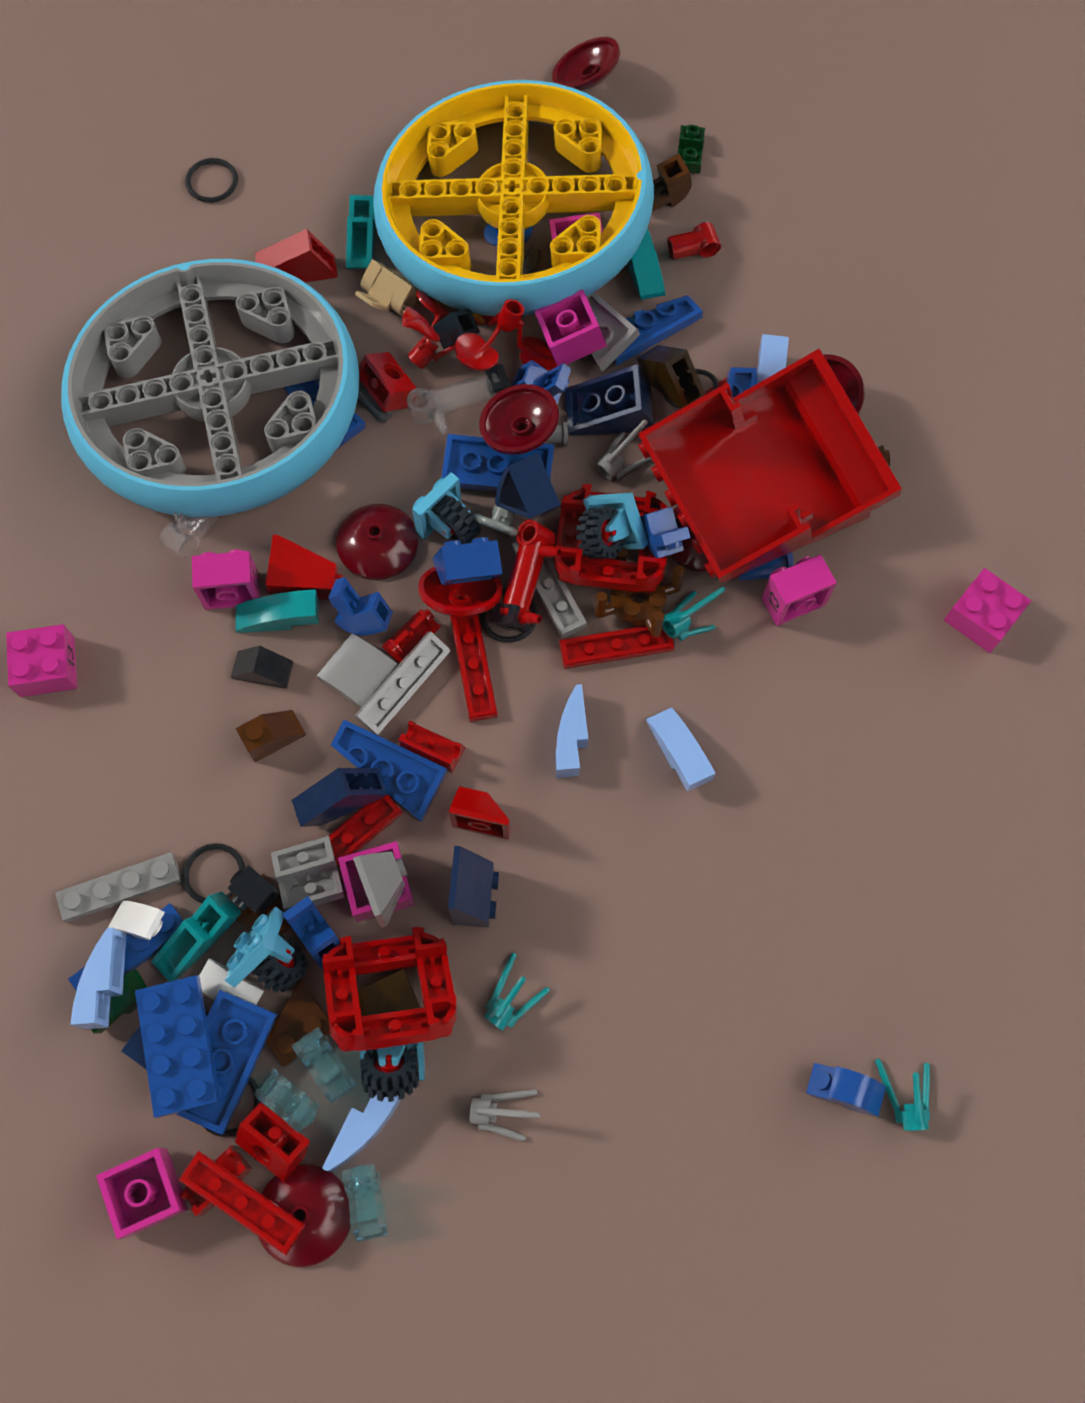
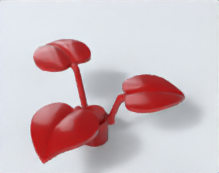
[402,290,498,369]
[455,299,557,371]

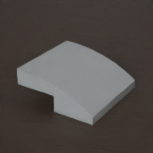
[317,634,398,708]
[271,836,345,912]

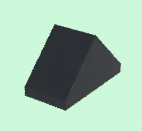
[231,646,294,689]

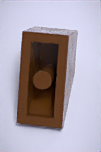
[235,710,306,762]

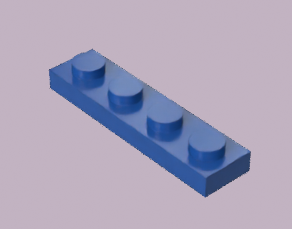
[68,903,183,991]

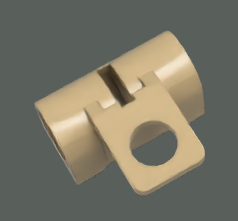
[355,259,419,316]

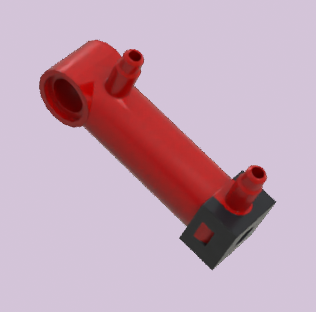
[490,519,561,633]

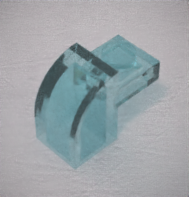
[292,1027,357,1103]
[254,1068,320,1133]
[342,1164,389,1242]

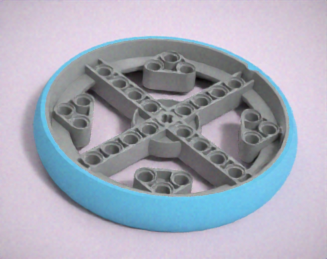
[61,259,359,517]

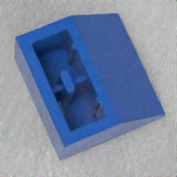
[433,537,503,585]

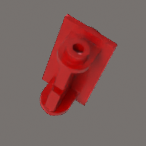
[381,609,441,664]

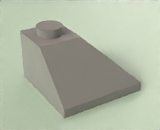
[353,851,408,928]

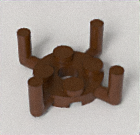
[594,547,684,637]

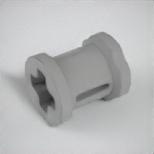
[545,422,568,446]

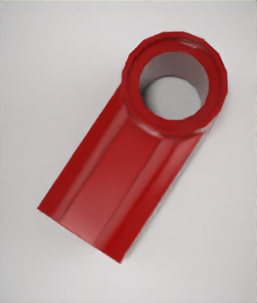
[667,222,721,260]

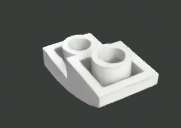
[108,901,165,940]
[199,958,264,1005]

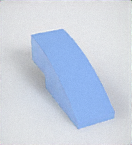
[757,334,789,383]
[555,684,588,778]
[646,707,716,792]
[70,927,126,1029]
[322,1095,401,1172]

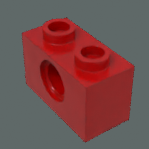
[359,352,418,412]
[235,1102,310,1182]

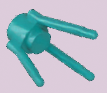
[663,587,726,641]
[483,953,550,1031]
[875,1059,930,1131]

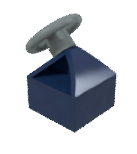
[474,453,561,538]

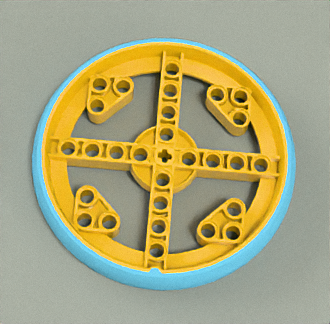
[373,80,654,316]

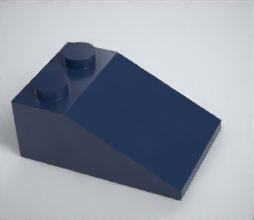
[565,364,654,435]
[448,846,499,928]

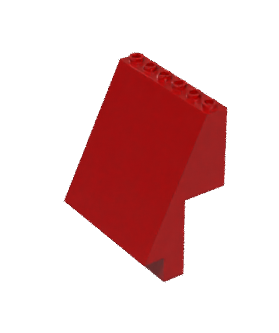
[638,348,902,583]

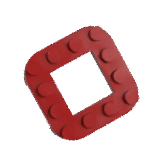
[554,484,668,592]
[323,927,457,1052]

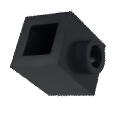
[433,309,480,350]
[227,865,280,916]

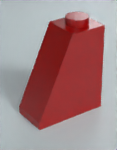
[255,229,338,283]
[266,534,343,600]

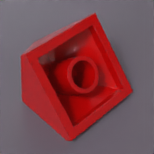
[449,786,510,840]

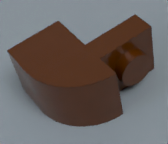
[652,154,692,212]

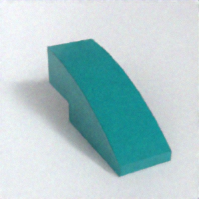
[346,195,376,270]
[628,228,666,300]
[235,590,319,633]
[151,891,242,982]

